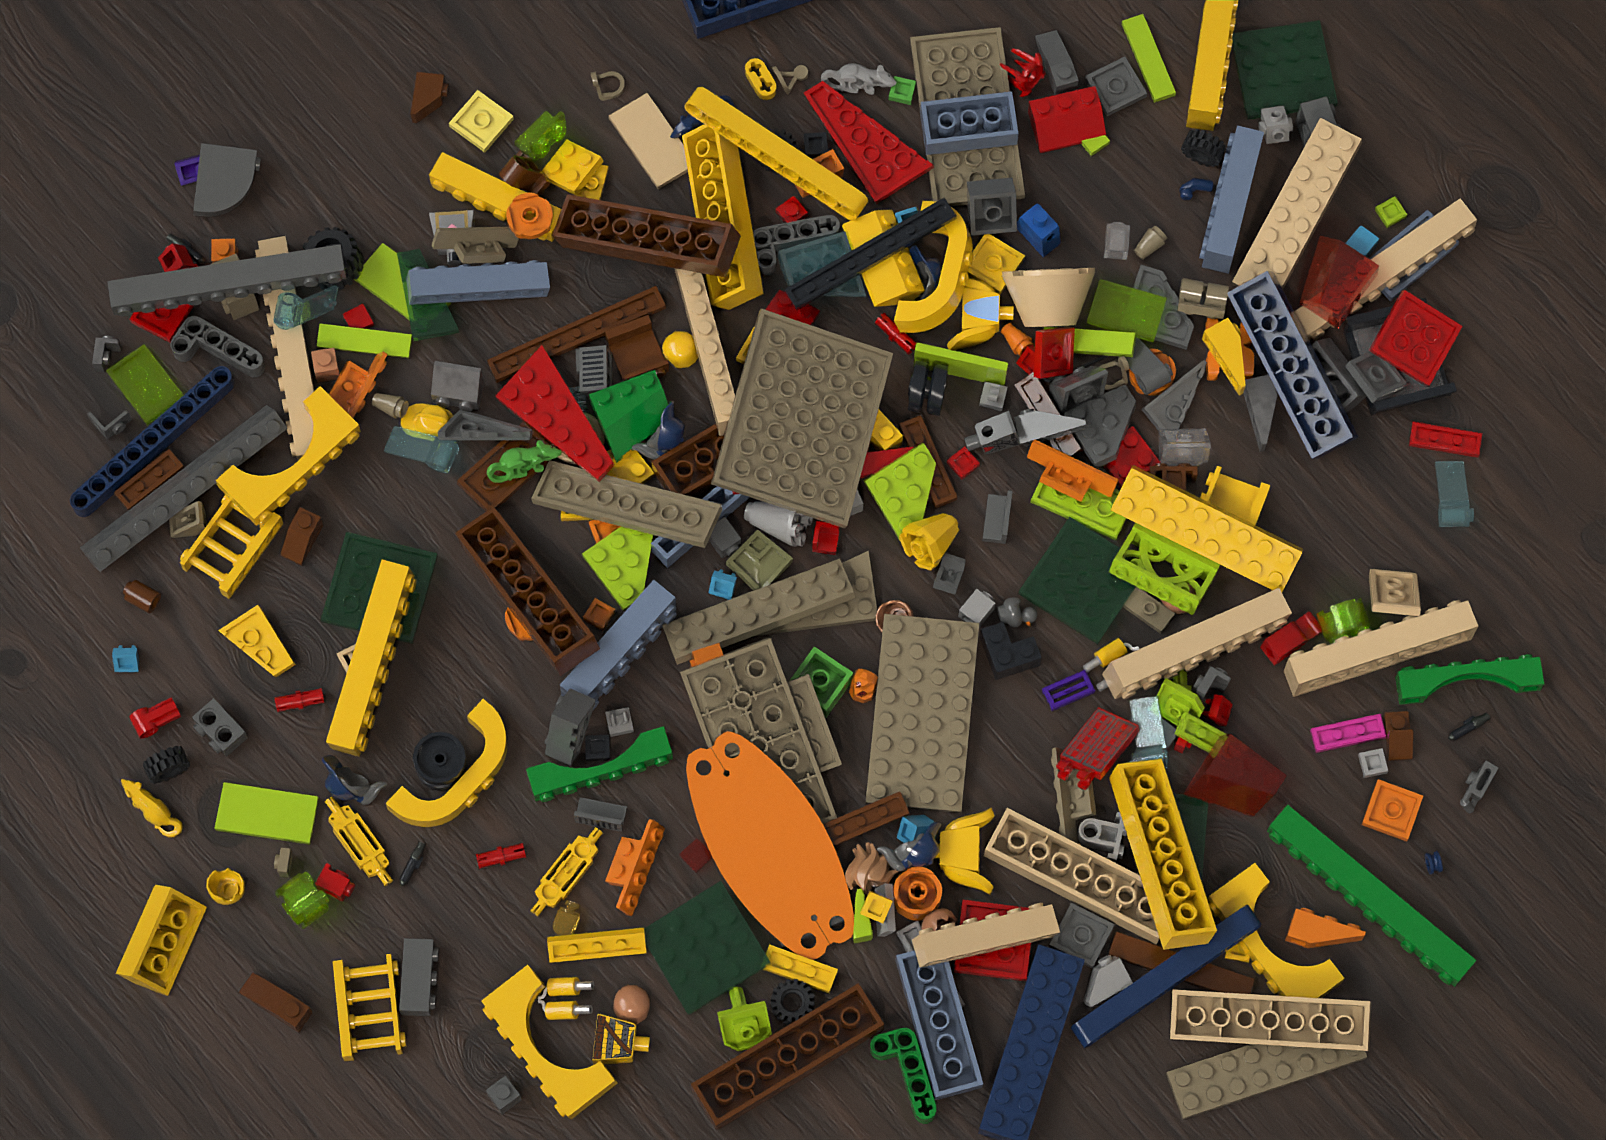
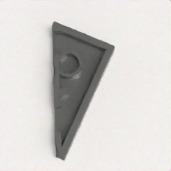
[1141,360,1207,445]
[438,409,532,440]

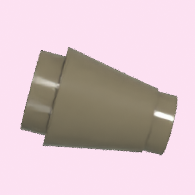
[1133,226,1167,260]
[372,393,409,419]

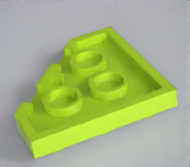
[863,443,936,540]
[582,527,653,611]

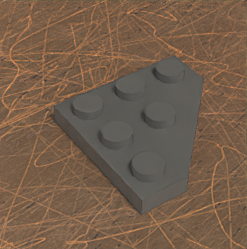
[1120,265,1194,350]
[1063,384,1136,468]

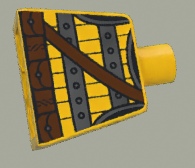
[592,1014,650,1065]

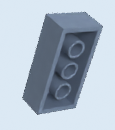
[920,92,1018,155]

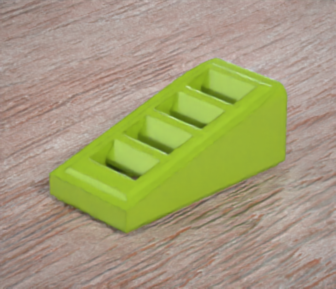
[853,889,873,943]

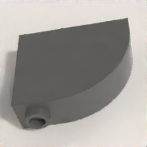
[193,143,261,217]

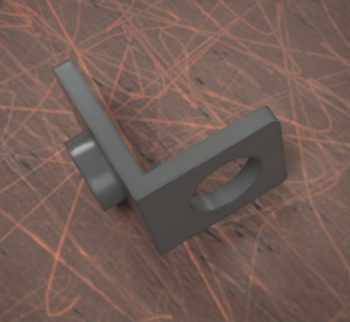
[87,410,132,440]

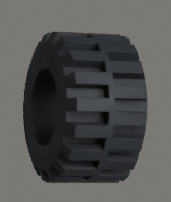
[302,227,364,291]

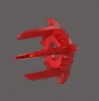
[1000,48,1046,97]

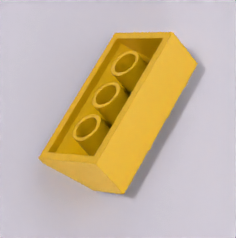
[842,210,925,307]
[116,885,207,996]

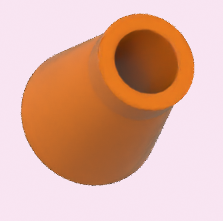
[1001,323,1034,356]

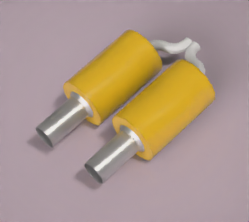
[1083,638,1139,692]
[538,977,594,1020]

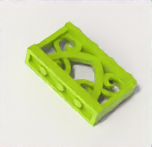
[1109,523,1220,615]

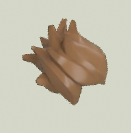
[845,842,899,895]

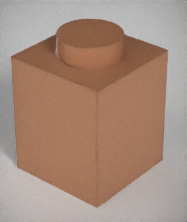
[311,348,340,383]

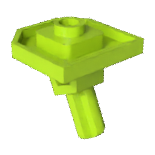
[1150,669,1205,726]
[717,987,772,1051]

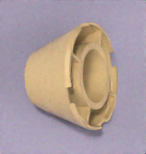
[1002,268,1095,327]

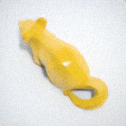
[121,779,183,837]

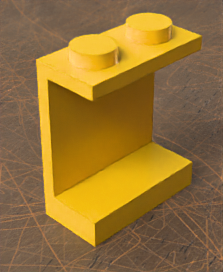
[1200,466,1270,525]

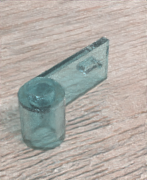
[273,285,339,330]
[384,426,459,473]
[1435,461,1474,527]
[1129,696,1169,768]

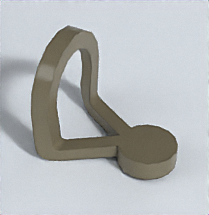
[772,65,809,95]
[591,71,625,101]
[1100,356,1129,391]

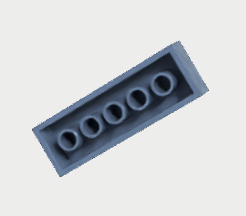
[1199,125,1264,274]
[560,580,677,710]
[895,950,983,1100]

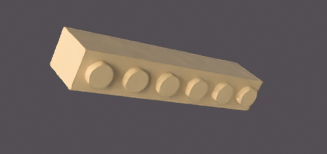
[912,903,1060,968]

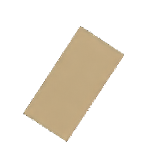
[609,93,688,190]

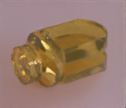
[552,900,580,936]

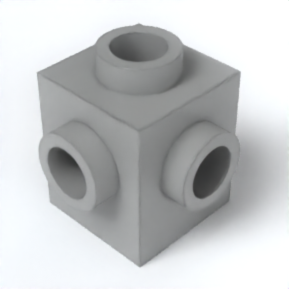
[1258,106,1293,144]

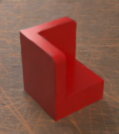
[812,521,840,555]

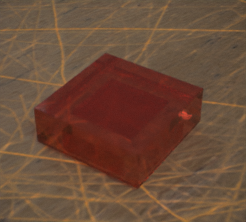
[679,838,713,873]

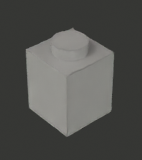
[958,589,995,628]

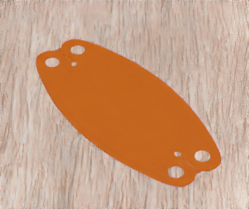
[686,731,854,960]

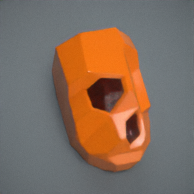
[849,669,878,703]

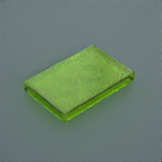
[1087,279,1167,342]
[106,344,184,425]

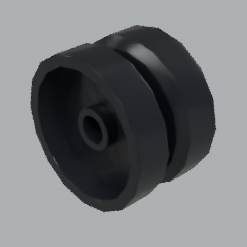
[907,360,949,416]
[413,732,468,791]

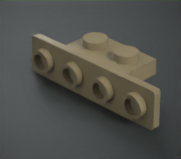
[431,227,519,264]
[1051,747,1096,843]

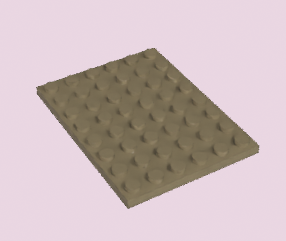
[711,309,893,528]

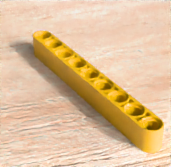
[684,87,868,220]

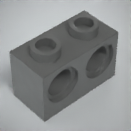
[192,698,248,757]

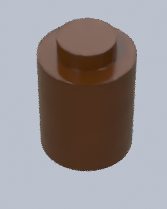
[123,580,161,614]

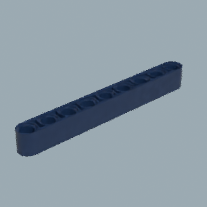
[70,366,234,517]
[1070,905,1262,1048]

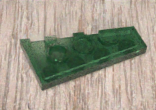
[397,249,459,341]

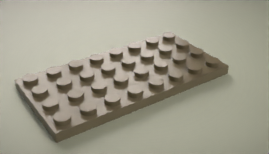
[910,27,1025,207]
[866,614,979,813]

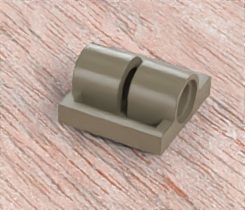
[1177,278,1229,319]

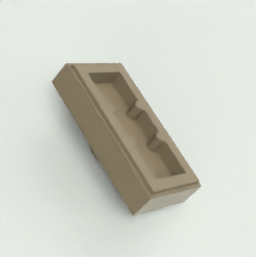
[1122,587,1175,634]

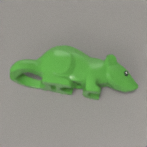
[487,440,562,483]

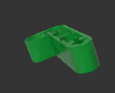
[870,1028,936,1124]

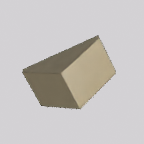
[169,501,207,538]

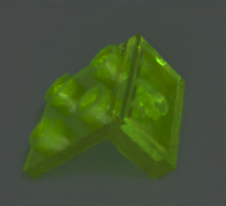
[514,111,566,162]

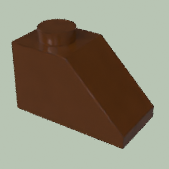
[410,72,449,123]
[280,507,324,566]

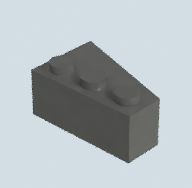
[545,688,596,766]

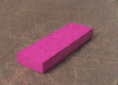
[1310,714,1386,753]

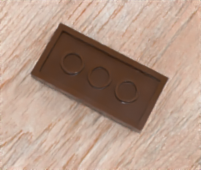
[457,421,551,512]

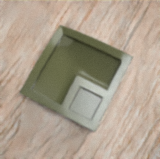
[726,530,793,591]

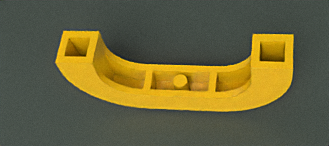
[894,201,973,333]
[386,699,507,827]

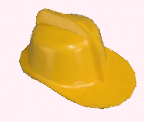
[401,404,454,442]

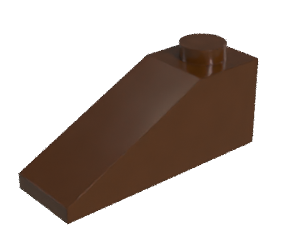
[239,973,313,1033]

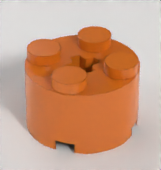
[893,867,942,921]

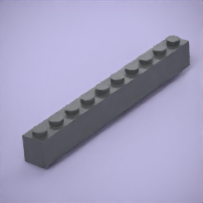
[108,244,347,317]
[80,405,288,572]

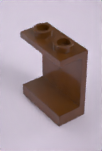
[605,315,669,381]

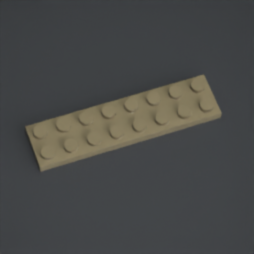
[531,461,723,548]
[662,559,855,665]
[1166,1044,1367,1120]

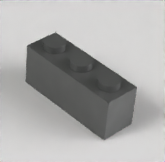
[399,938,439,1016]

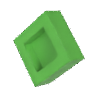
[889,76,916,105]

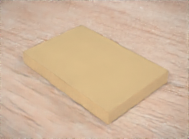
[1369,569,1421,616]

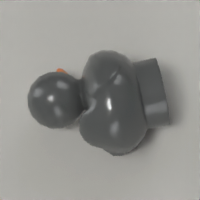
[997,597,1037,627]

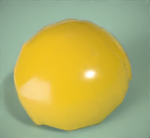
[662,331,698,368]
[206,868,245,905]

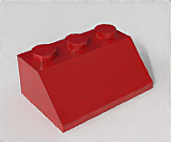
[1028,86,1106,153]

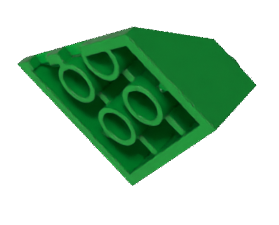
[589,370,668,463]

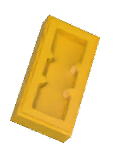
[577,165,609,200]

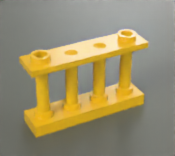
[180,495,283,599]
[333,954,406,1061]

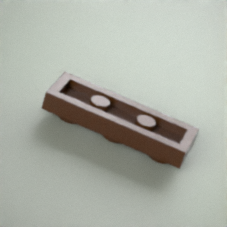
[114,449,184,510]

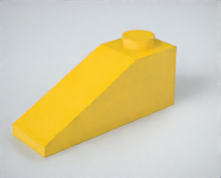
[1202,318,1246,396]

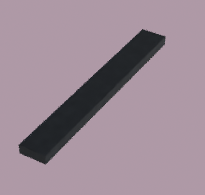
[785,197,957,310]

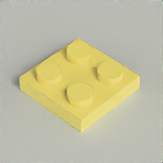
[449,90,514,152]

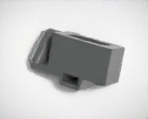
[1460,761,1498,813]

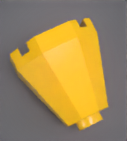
[899,513,959,571]

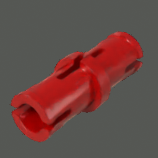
[875,313,917,355]
[274,688,325,712]
[476,843,526,869]

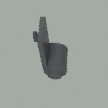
[1118,336,1173,395]

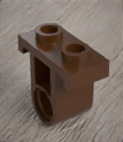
[499,150,551,197]
[1149,463,1198,491]

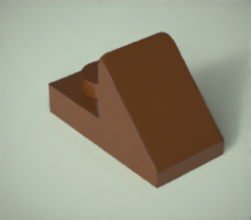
[1383,711,1413,761]

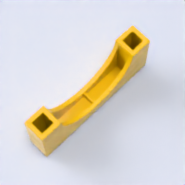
[216,386,361,526]
[1207,863,1345,998]
[481,965,618,1119]

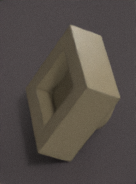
[274,848,293,878]

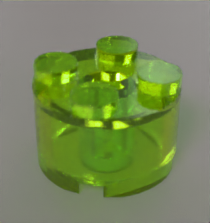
[1316,598,1371,644]
[275,872,329,929]

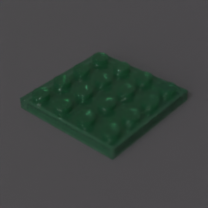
[1232,20,1338,120]
[1018,517,1137,645]
[320,532,438,644]
[644,881,772,1015]

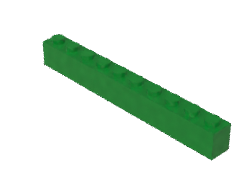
[1267,805,1476,987]

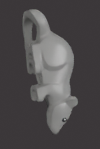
[821,63,897,95]

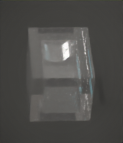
[1104,222,1130,260]

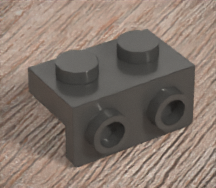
[1191,666,1231,702]

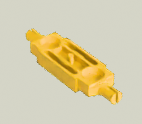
[325,796,393,886]
[530,827,603,916]

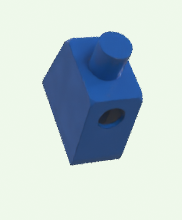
[1017,203,1061,257]

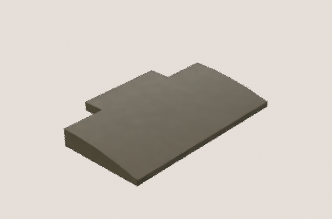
[680,637,842,824]

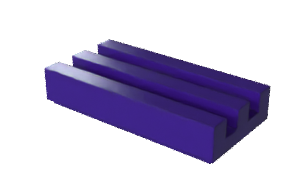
[1042,670,1095,711]

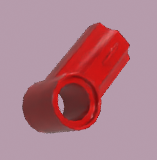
[129,697,181,739]

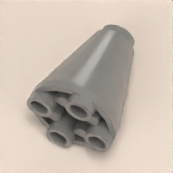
[744,501,813,547]

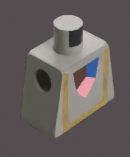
[429,210,475,266]

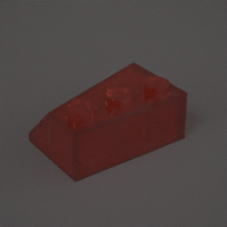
[1299,236,1379,329]
[1183,734,1287,817]

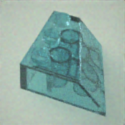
[777,231,866,297]

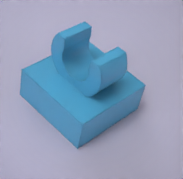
[709,569,737,600]
[112,645,139,672]

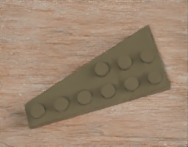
[755,551,877,636]

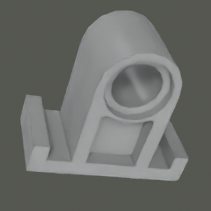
[1077,812,1127,863]

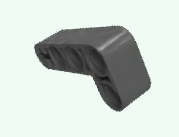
[753,215,840,276]
[170,316,265,377]

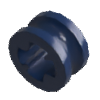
[1425,851,1443,875]

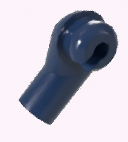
[1179,178,1213,200]

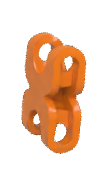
[1205,317,1254,381]

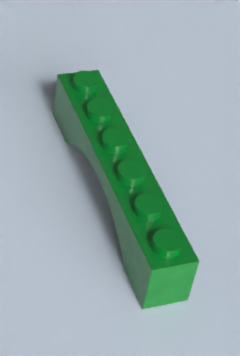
[1395,654,1544,705]
[526,726,673,802]

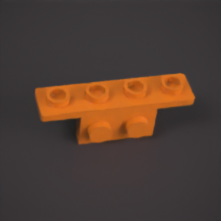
[329,351,388,418]
[1027,440,1118,502]
[605,819,665,916]

